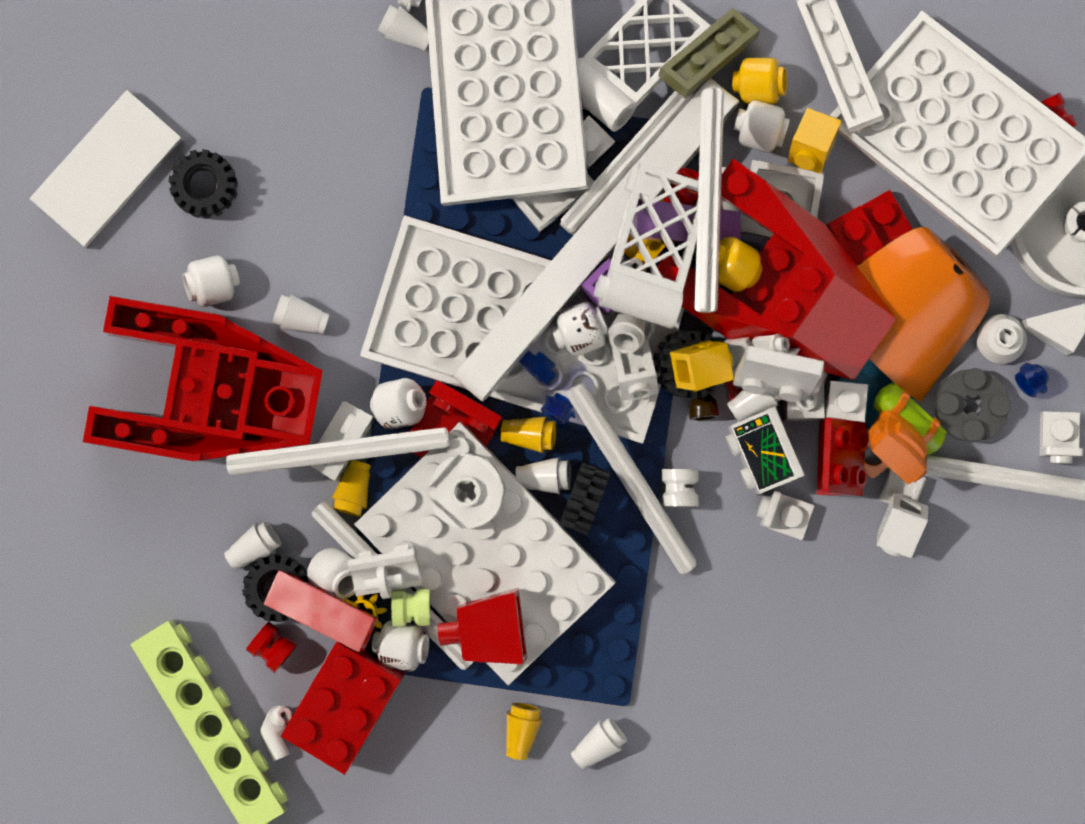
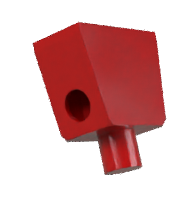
[438,588,528,664]

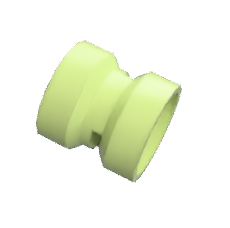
[391,589,430,627]

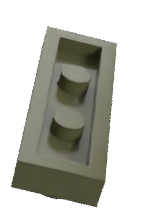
[658,8,760,99]

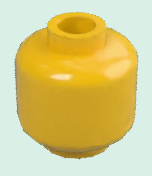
[732,58,787,105]
[718,236,762,292]

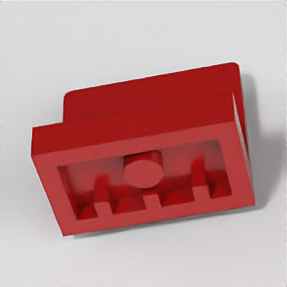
[410,380,502,458]
[816,417,869,496]

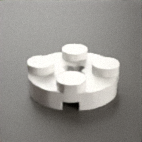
[429,453,506,529]

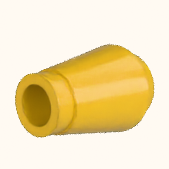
[501,416,557,453]
[331,460,371,517]
[506,702,543,760]

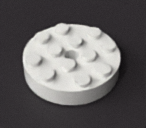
[1010,159,1085,298]

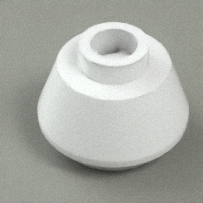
[976,314,1027,364]

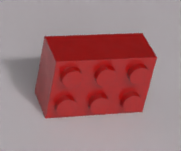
[280,641,407,775]

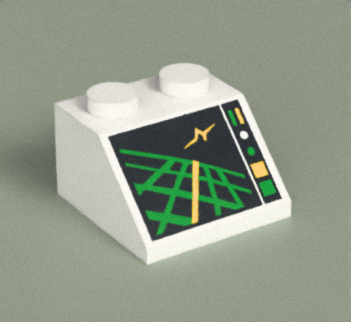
[725,406,805,495]

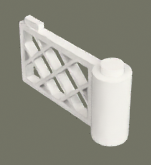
[578,0,711,132]
[594,162,699,328]

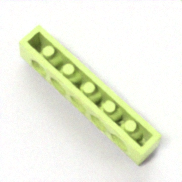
[130,620,289,824]

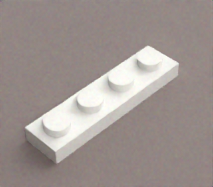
[796,0,884,133]

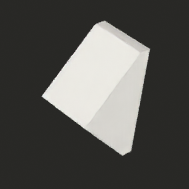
[1021,304,1085,355]

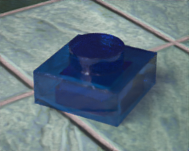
[519,350,557,388]

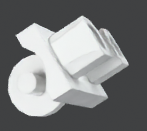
[347,544,422,599]

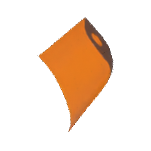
[857,227,990,402]

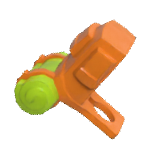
[864,383,946,485]

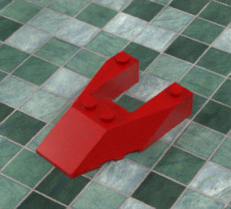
[657,159,896,380]
[82,296,323,462]

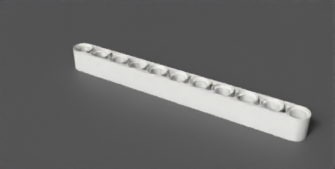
[453,78,739,402]

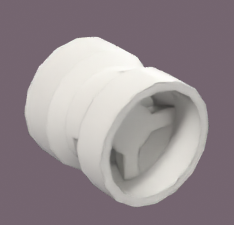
[662,469,699,507]

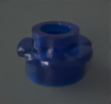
[1015,363,1049,397]
[540,392,576,426]

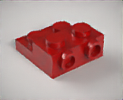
[826,189,913,266]

